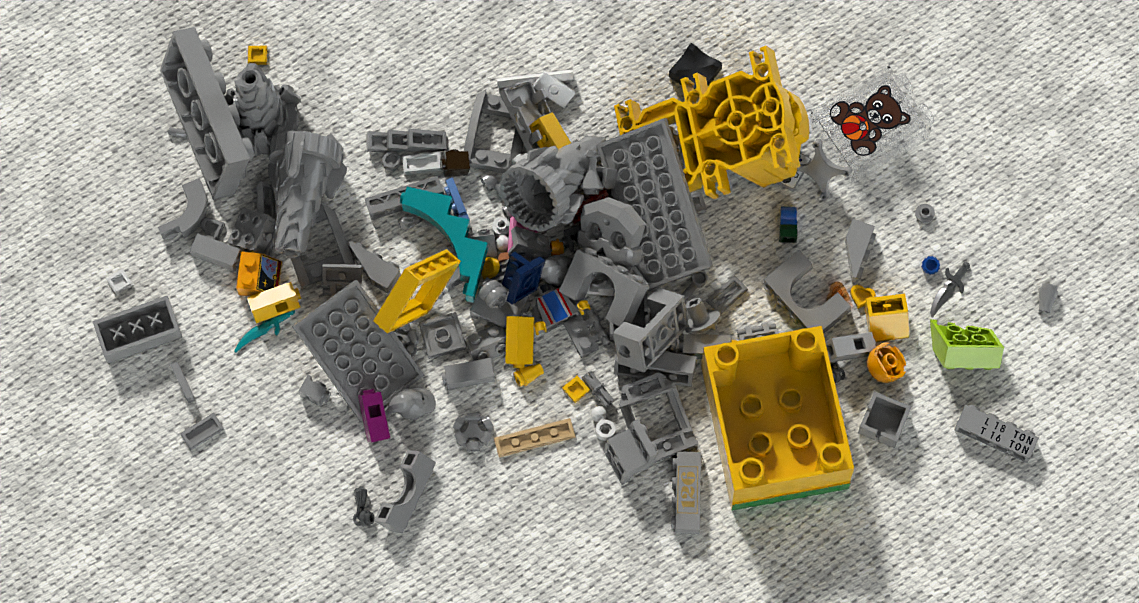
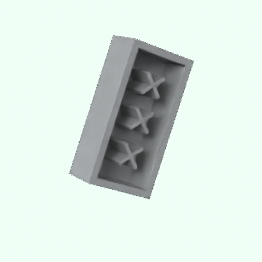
[92,296,183,364]

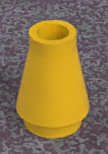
[513,363,544,387]

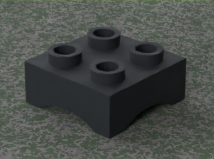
[669,43,722,89]

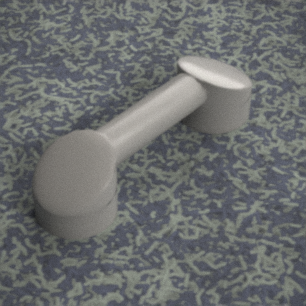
[480,174,512,220]
[681,271,708,302]

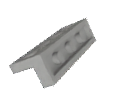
[365,176,444,220]

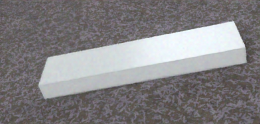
[497,70,574,89]

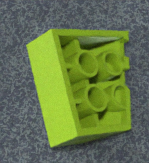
[930,319,1004,370]

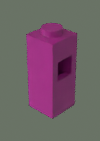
[358,389,390,443]

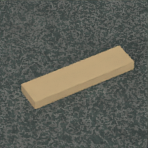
[494,418,576,458]

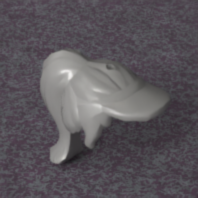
[541,255,573,288]
[384,387,436,421]

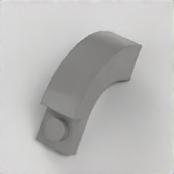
[158,178,208,239]

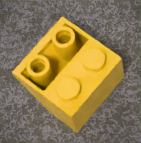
[864,293,909,342]

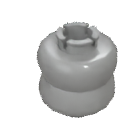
[478,280,507,308]

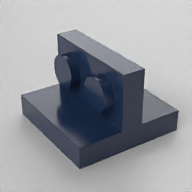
[502,252,546,305]

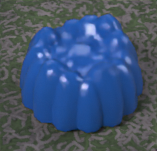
[921,256,940,275]

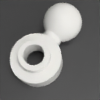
[492,217,510,251]
[591,406,616,441]

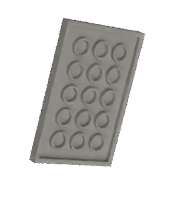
[292,280,425,422]

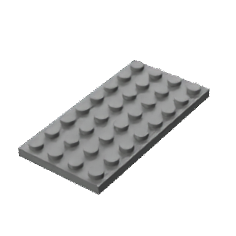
[597,118,713,290]

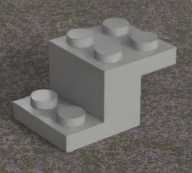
[604,419,658,485]

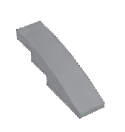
[366,129,446,153]

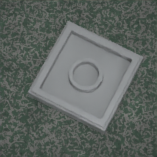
[419,312,466,359]

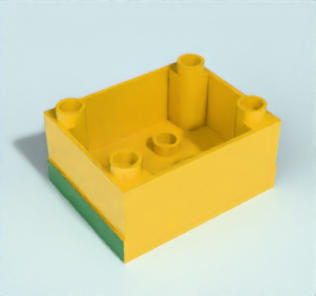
[701,326,854,511]

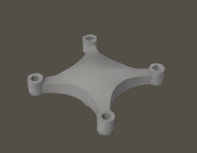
[797,139,853,200]

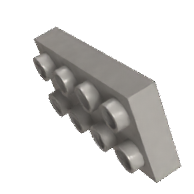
[160,27,254,200]

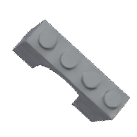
[559,247,649,326]
[764,250,851,334]

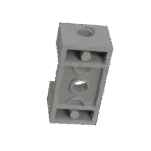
[613,287,688,372]

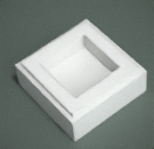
[106,269,133,295]

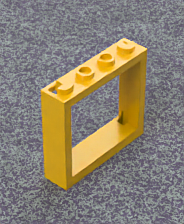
[373,249,461,334]

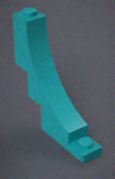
[400,186,488,303]

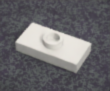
[533,71,575,108]

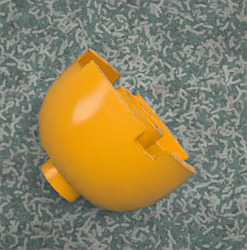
[867,342,906,383]

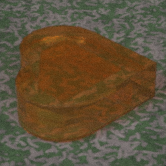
[826,282,851,302]

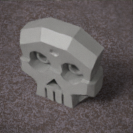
[577,197,646,272]

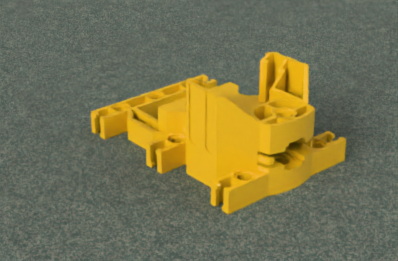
[614,45,809,199]

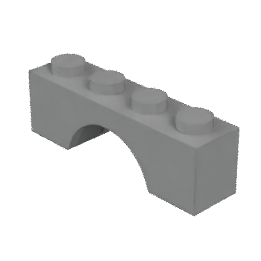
[374,450,436,534]

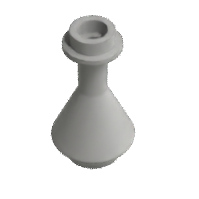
[580,150,603,194]

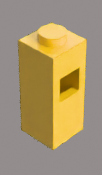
[247,282,302,323]
[505,316,534,368]

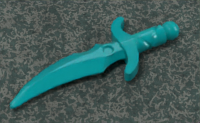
[234,310,295,353]

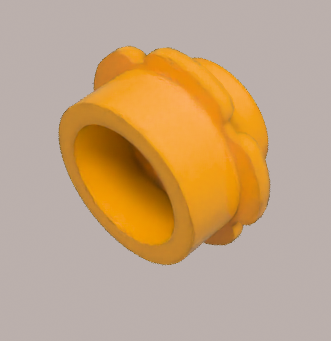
[550,239,564,256]

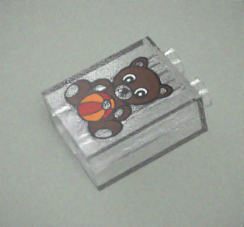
[809,66,934,184]

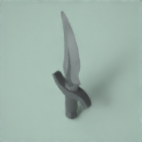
[930,262,970,318]

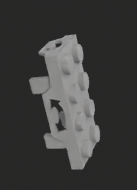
[499,80,562,152]

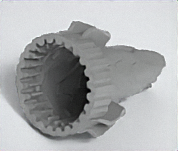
[224,63,301,156]
[268,131,347,258]
[500,135,606,231]

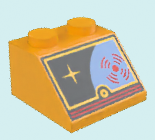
[236,252,282,296]

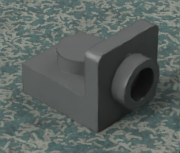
[562,224,581,253]

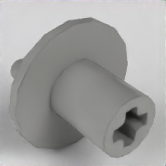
[685,298,721,334]

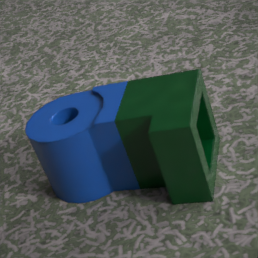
[779,206,798,243]

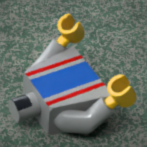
[532,283,591,335]

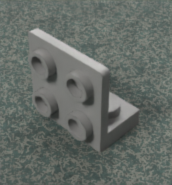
[228,208,277,256]

